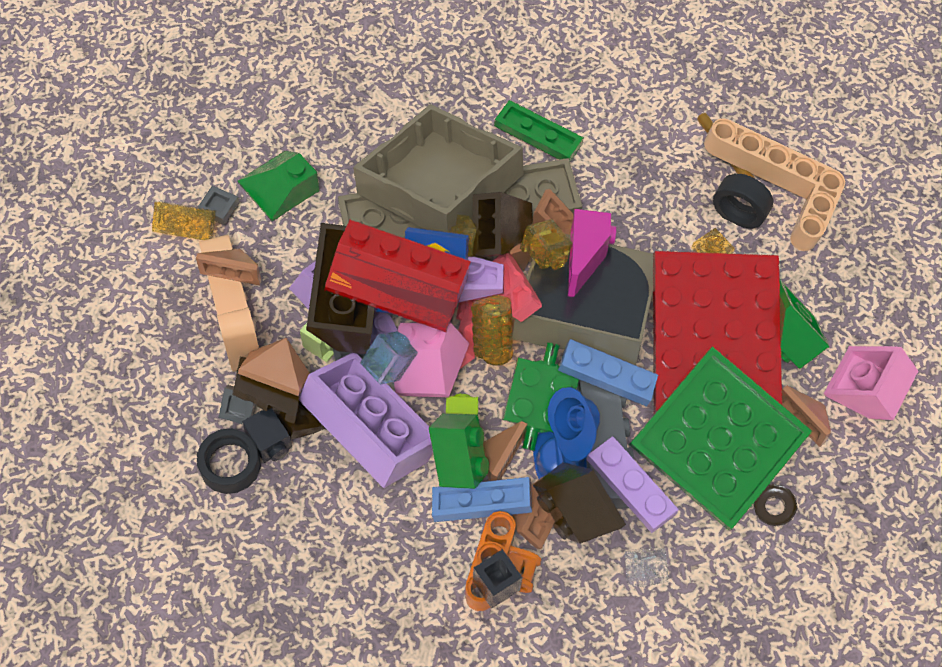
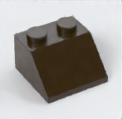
[533,462,626,544]

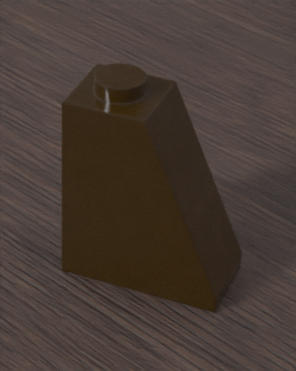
[473,192,533,257]

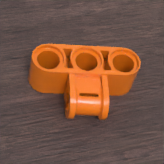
[465,511,542,611]

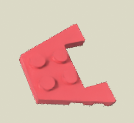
[456,253,542,369]

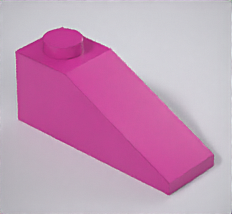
[568,209,616,297]

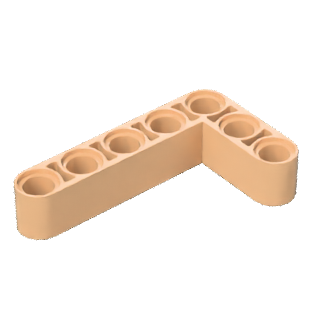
[704,118,845,251]
[199,234,259,372]

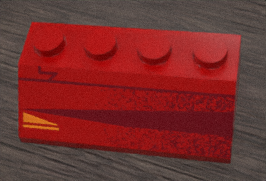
[325,220,471,332]

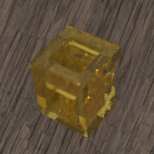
[520,219,573,270]

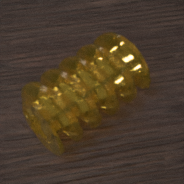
[471,295,513,366]

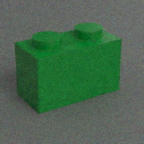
[429,413,489,489]

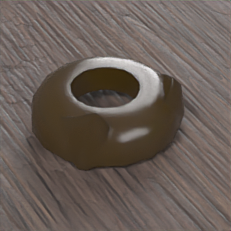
[754,484,798,527]

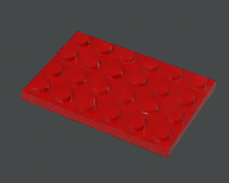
[653,251,782,414]

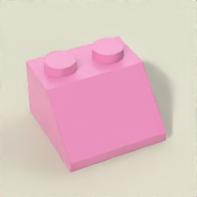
[390,323,470,398]
[824,346,918,420]

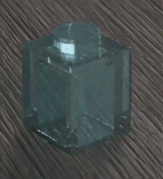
[360,331,418,385]

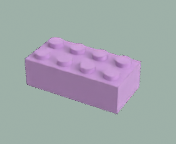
[299,353,433,488]

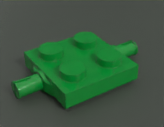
[502,342,579,451]

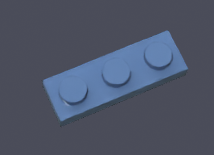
[558,339,658,407]
[432,477,532,522]

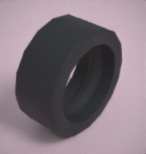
[713,173,774,229]
[197,428,261,494]

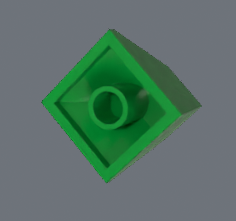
[237,151,320,221]
[779,278,830,369]

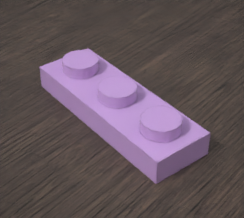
[587,436,679,533]

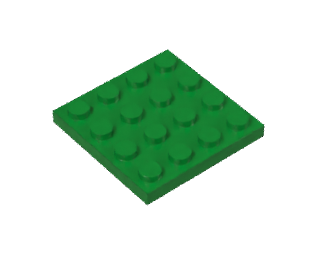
[629,346,812,530]

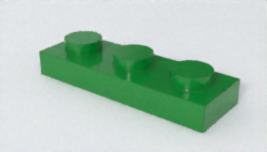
[494,100,584,162]

